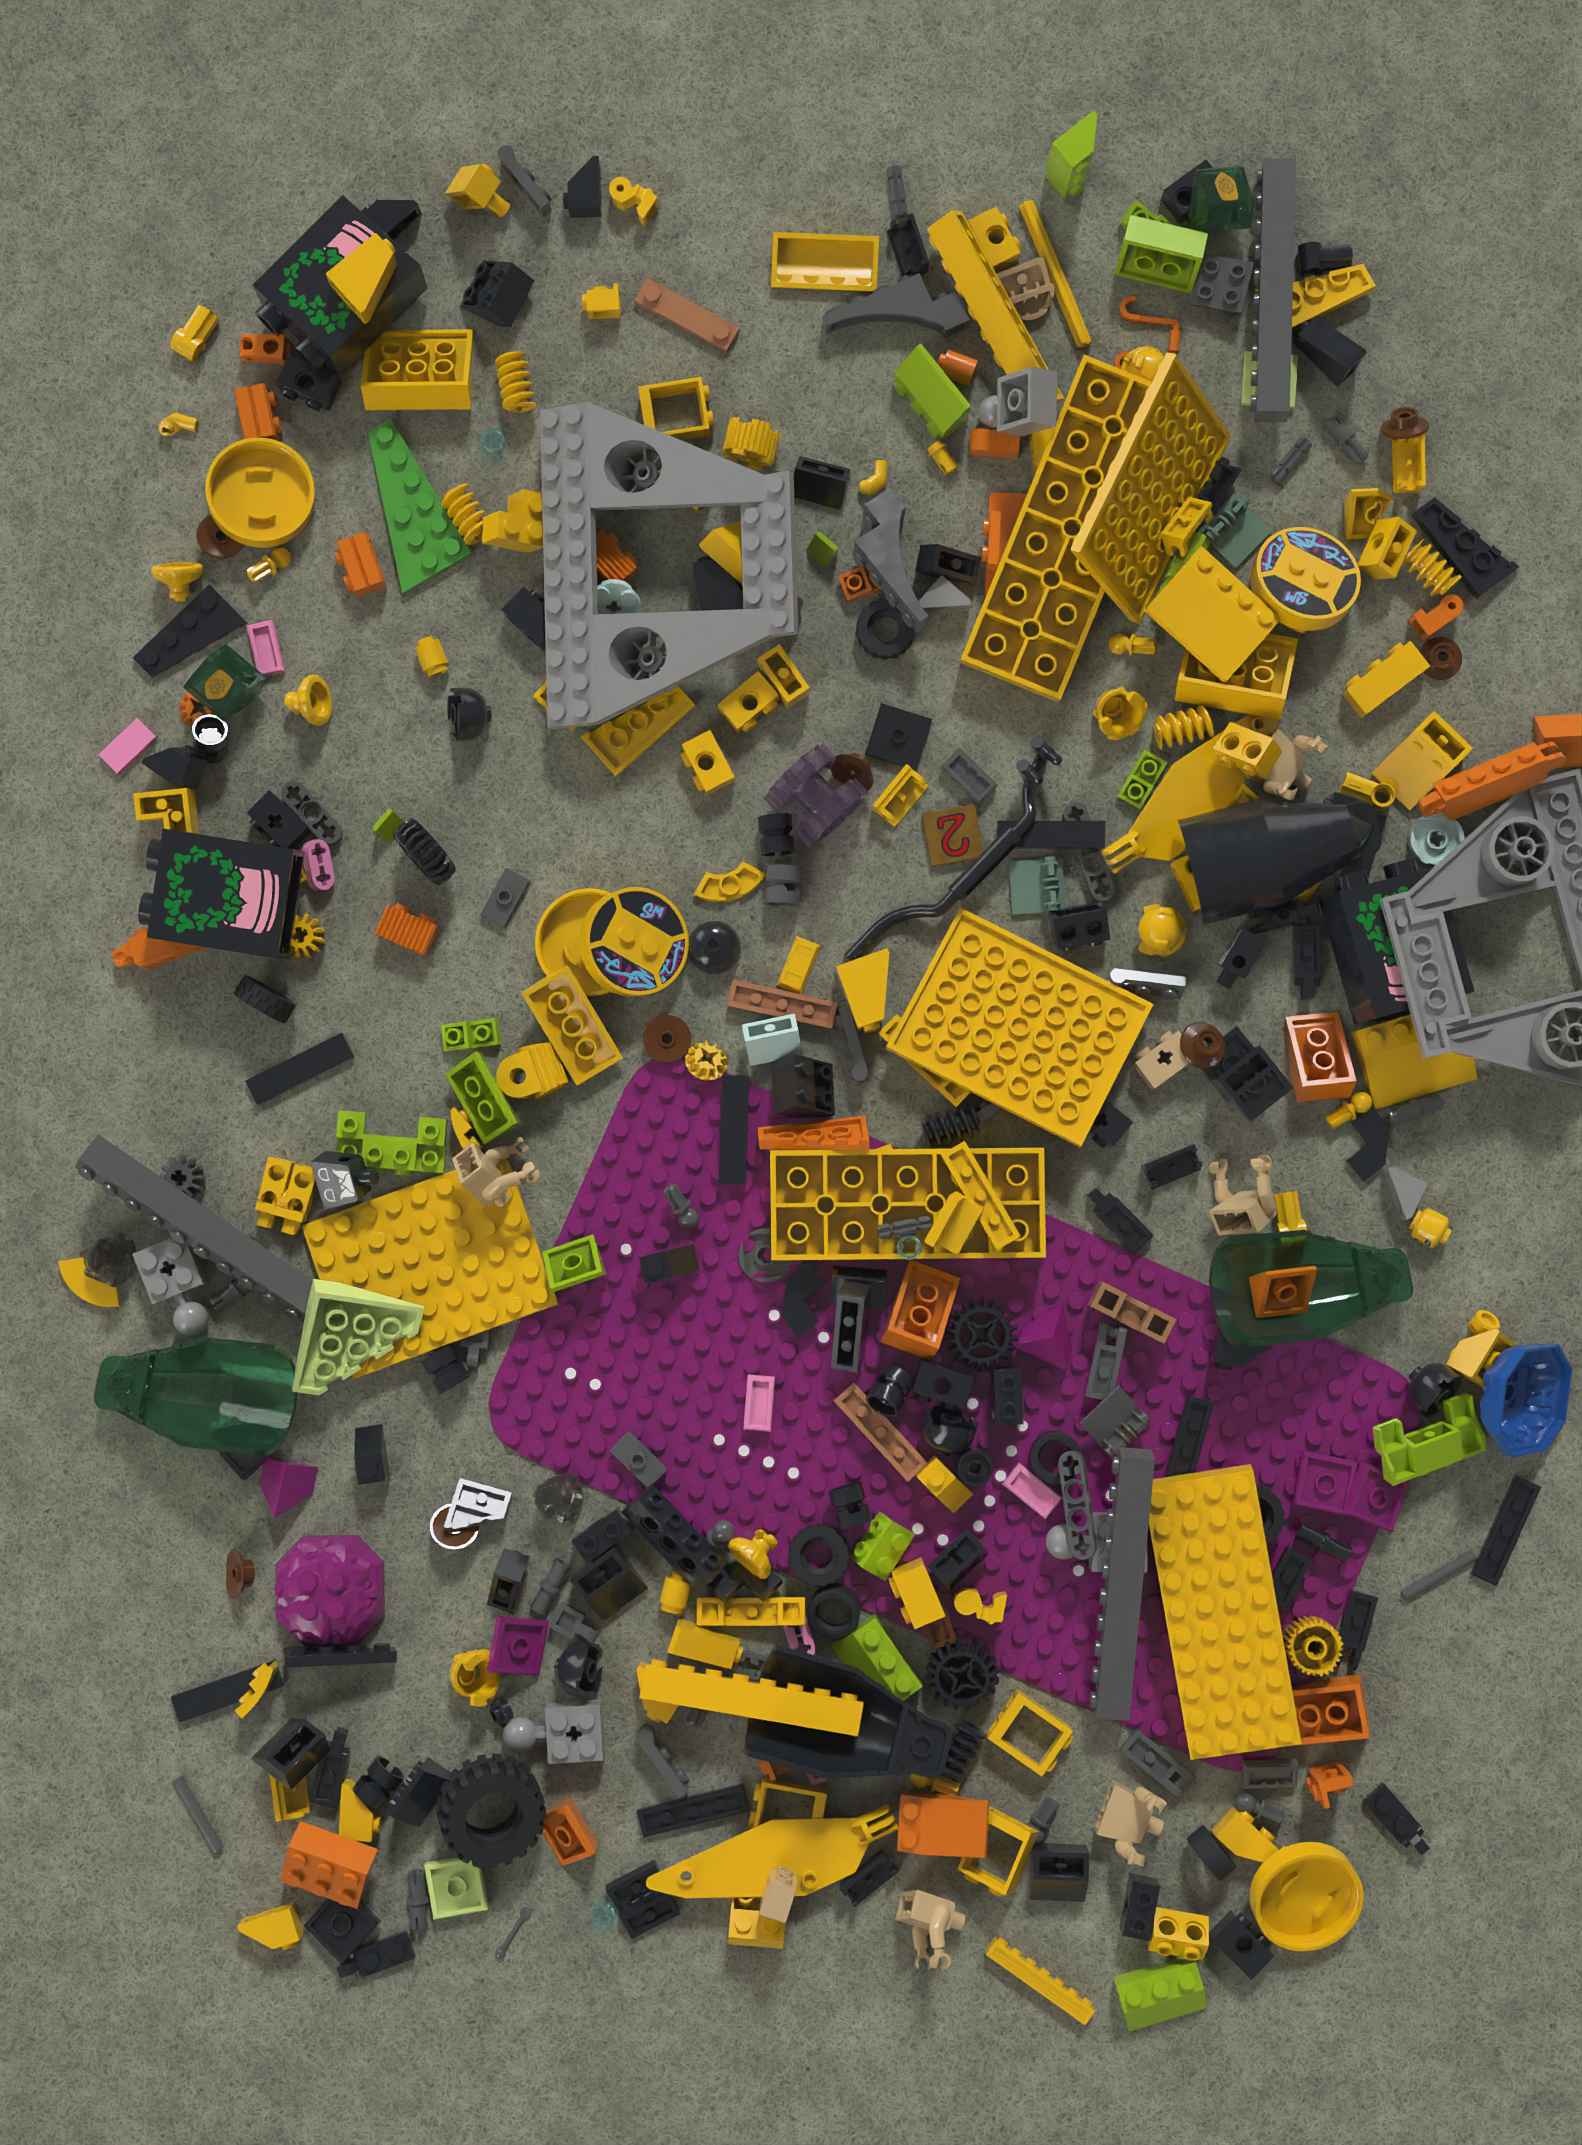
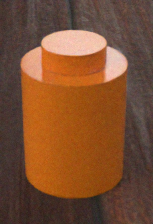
[937,350,978,386]

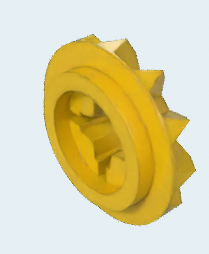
[685,1040,729,1080]

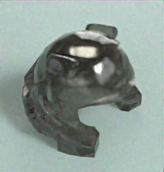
[84,1232,137,1287]
[533,1473,584,1524]

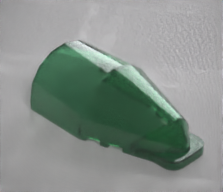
[1209,1230,1413,1348]
[94,1337,298,1457]

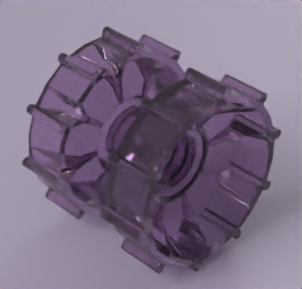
[764,744,869,848]

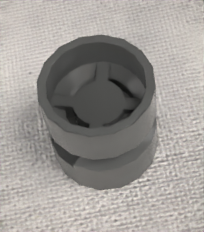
[765,864,801,907]

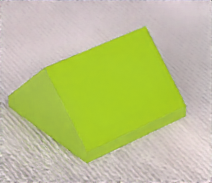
[542,1235,607,1293]

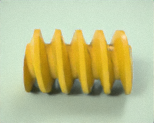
[495,351,537,413]
[441,483,486,546]
[1402,538,1462,597]
[1154,705,1214,750]

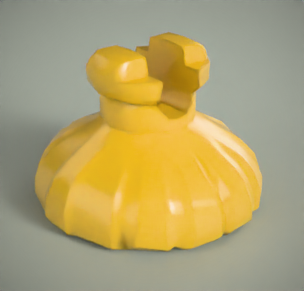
[151,562,203,602]
[284,674,333,726]
[728,1529,778,1579]

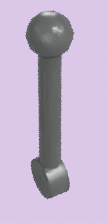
[495,1907,531,1959]

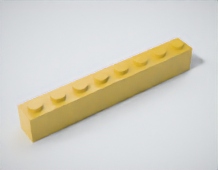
[927,210,1065,404]
[639,1659,863,1736]

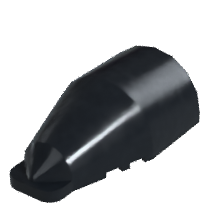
[1178,799,1382,925]
[744,1645,952,1779]

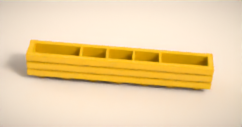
[985,1937,1095,2025]

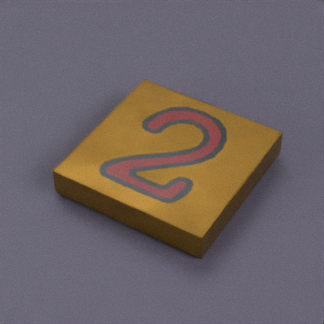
[922,804,983,867]

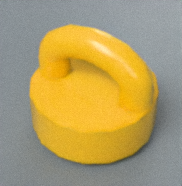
[1469,1310,1500,1335]

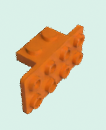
[981,492,1027,596]

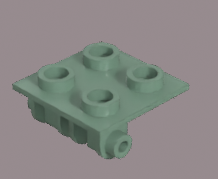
[1197,494,1273,569]
[1008,856,1066,915]

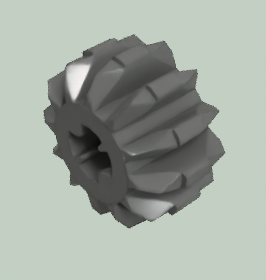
[160,1155,206,1199]

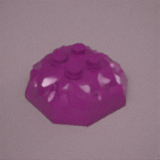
[275,1535,385,1646]

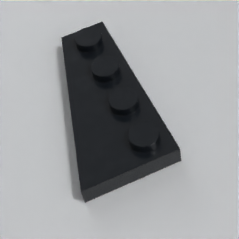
[1411,497,1519,599]
[133,584,247,678]
[283,1643,397,1668]

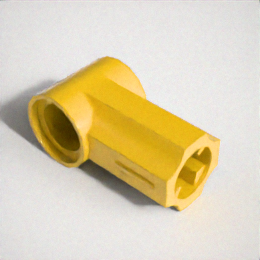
[170,305,220,363]
[1339,772,1395,812]
[1274,1191,1308,1247]

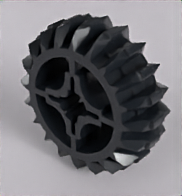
[393,818,456,886]
[945,1298,1018,1372]
[926,1636,1000,1711]

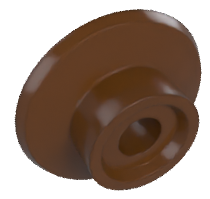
[1380,407,1429,439]
[196,514,243,559]
[1419,637,1462,680]
[830,753,873,793]
[643,1014,691,1063]
[1180,1022,1225,1069]
[430,1504,479,1549]
[226,1549,255,1599]

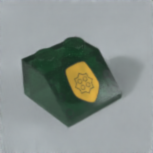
[1189,166,1254,233]
[183,644,266,721]

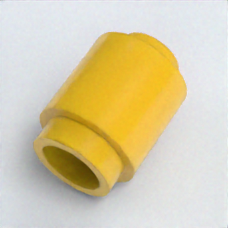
[414,636,449,678]
[659,1571,691,1614]

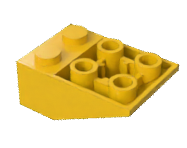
[1371,711,1473,811]
[728,1897,785,1949]

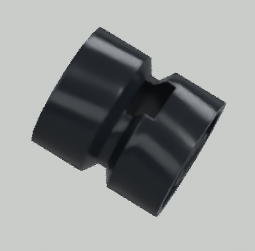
[192,714,228,763]
[757,813,795,856]
[421,1344,470,1395]
[866,1365,914,1417]
[955,1447,993,1486]
[828,1482,872,1529]
[353,1756,404,1810]

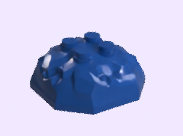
[1480,1343,1573,1458]

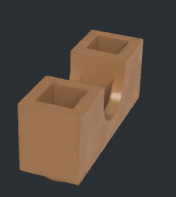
[1087,1281,1177,1344]

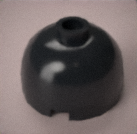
[447,688,492,741]
[688,921,741,974]
[1408,1363,1462,1418]
[922,1406,978,1456]
[554,1642,603,1699]

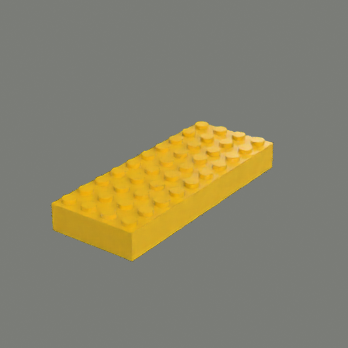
[770,1148,1046,1260]
[1149,1464,1302,1760]

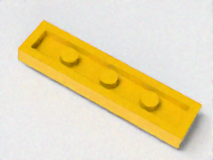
[941,1141,1020,1250]

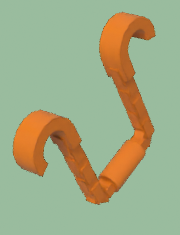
[1113,296,1181,369]

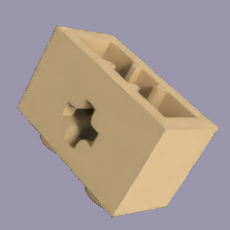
[1133,1031,1189,1090]
[759,1866,798,1923]

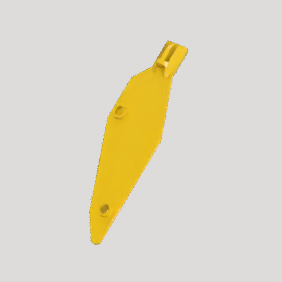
[1101,714,1279,874]
[646,1803,899,1898]

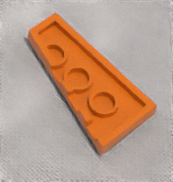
[758,1116,870,1150]

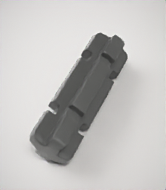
[887,165,908,219]
[1269,437,1312,484]
[877,1216,932,1240]

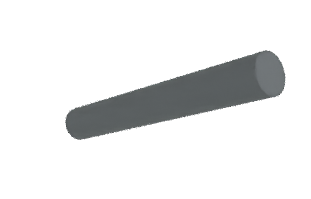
[1401,1550,1477,1601]
[172,1776,223,1853]

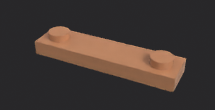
[634,277,740,353]
[727,979,838,1029]
[834,1382,928,1482]

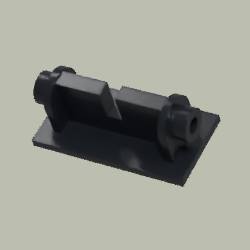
[1195,457,1242,515]

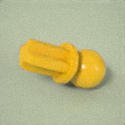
[246,547,292,582]
[1108,633,1158,656]
[1326,1092,1372,1129]
[910,1774,960,1796]

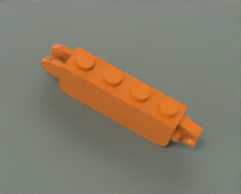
[1418,741,1566,820]
[111,928,208,970]

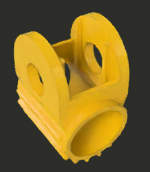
[496,1042,569,1100]

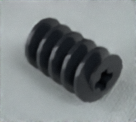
[921,1104,980,1149]
[942,1719,987,1783]

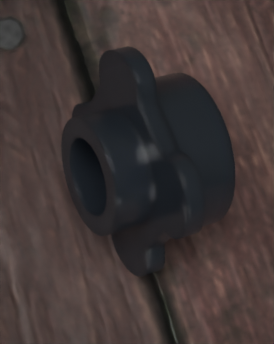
[489,1698,513,1728]

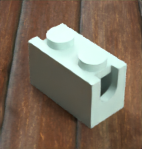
[742,1014,803,1066]

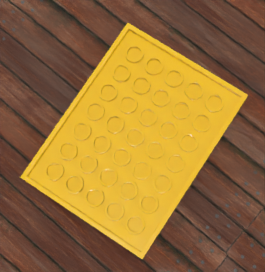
[1070,352,1231,625]
[886,907,1154,1148]
[302,1158,559,1379]

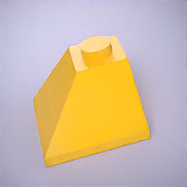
[1446,1329,1517,1389]

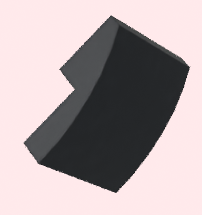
[606,1860,681,1939]

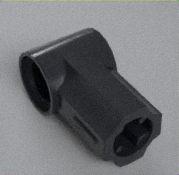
[1298,242,1353,276]

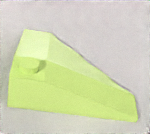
[292,1279,424,1395]

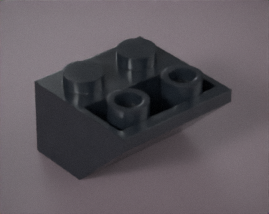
[460,260,535,327]
[772,1054,835,1118]
[570,1543,648,1620]
[252,1718,330,1790]
[388,1757,451,1827]
[1029,1843,1090,1902]

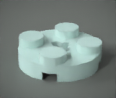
[597,579,641,615]
[1408,813,1465,867]

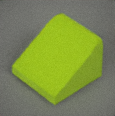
[806,531,838,568]
[373,809,405,844]

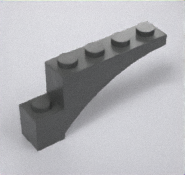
[822,273,970,338]
[853,488,929,633]

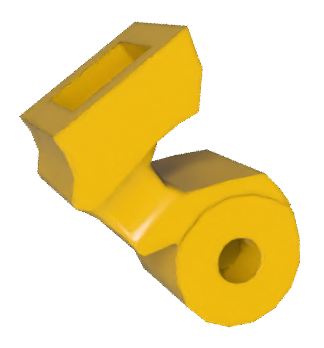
[609,177,659,227]
[953,1587,1007,1624]

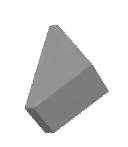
[918,575,971,613]
[1383,1167,1428,1220]

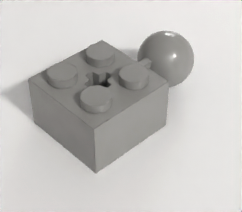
[979,367,1058,436]
[132,1238,210,1336]
[1046,1512,1148,1572]
[503,1699,605,1764]

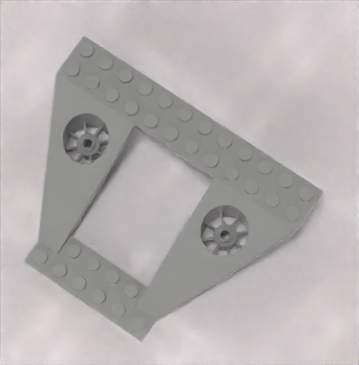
[540,402,798,730]
[1379,769,1582,1087]

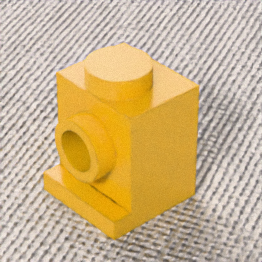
[582,283,621,319]

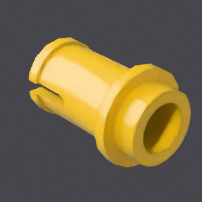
[927,440,959,476]

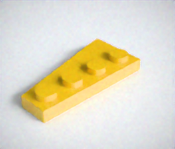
[1255,264,1376,331]
[580,686,696,777]

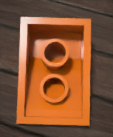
[1285,1012,1356,1102]
[880,1259,960,1361]
[1292,1674,1371,1746]
[897,1790,989,1858]

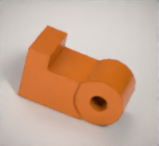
[239,334,293,366]
[969,429,1020,459]
[1408,594,1463,641]

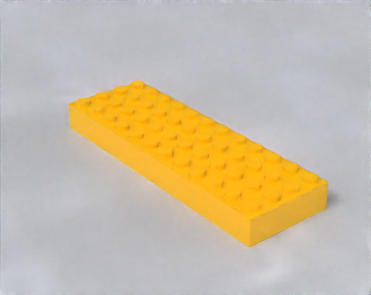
[959,354,1152,703]

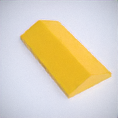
[521,965,623,1085]

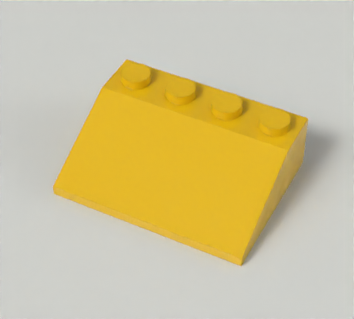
[361,329,473,410]
[1144,546,1281,683]
[1175,633,1298,720]
[1350,1015,1477,1110]

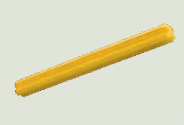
[1019,200,1092,348]

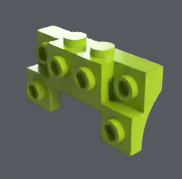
[336,1110,448,1176]
[1373,1392,1487,1486]

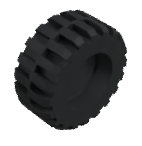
[436,1753,546,1869]

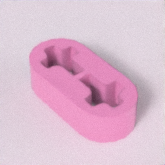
[302,839,334,891]
[783,1615,815,1655]

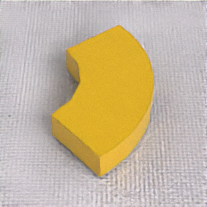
[694,861,766,902]
[58,1257,121,1307]

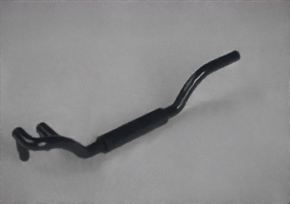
[844,737,1062,961]

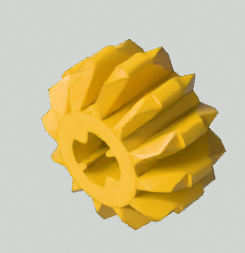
[290,914,326,959]

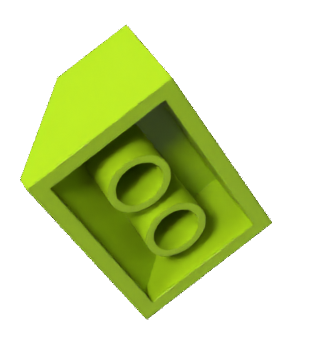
[1045,110,1098,199]
[1114,215,1208,293]
[893,343,971,441]
[445,1051,521,1145]
[830,1614,923,1700]
[1113,1957,1208,2032]

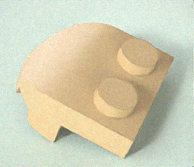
[996,256,1055,320]

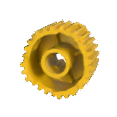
[722,417,781,471]
[1282,1616,1344,1676]

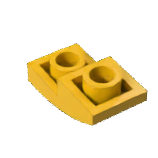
[450,1107,484,1150]
[235,1661,279,1719]

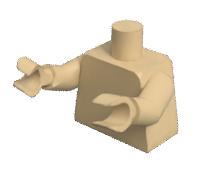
[1242,729,1329,801]
[452,1137,540,1207]
[1209,1155,1277,1235]
[1094,1780,1167,1867]
[895,1890,965,1971]

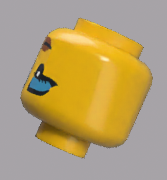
[1408,1208,1452,1248]

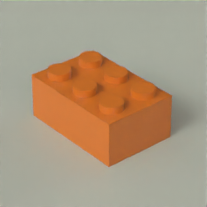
[279,1821,378,1909]

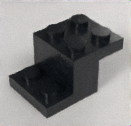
[1201,1026,1294,1122]

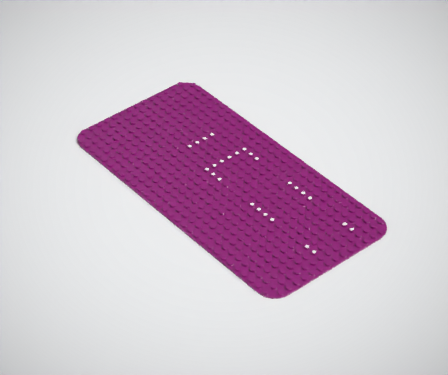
[488,1056,1422,1772]

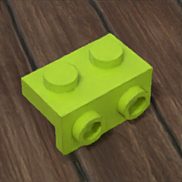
[851,1512,915,1581]

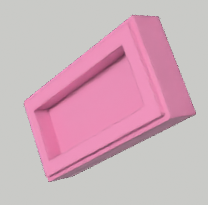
[247,620,285,678]
[99,718,157,775]
[743,1374,775,1432]
[1002,1463,1062,1519]

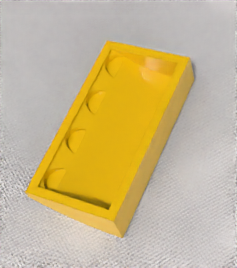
[771,232,879,292]

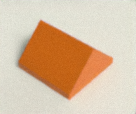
[1534,714,1582,769]
[1249,1266,1317,1318]
[542,1796,599,1866]

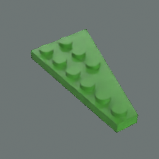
[368,418,472,595]

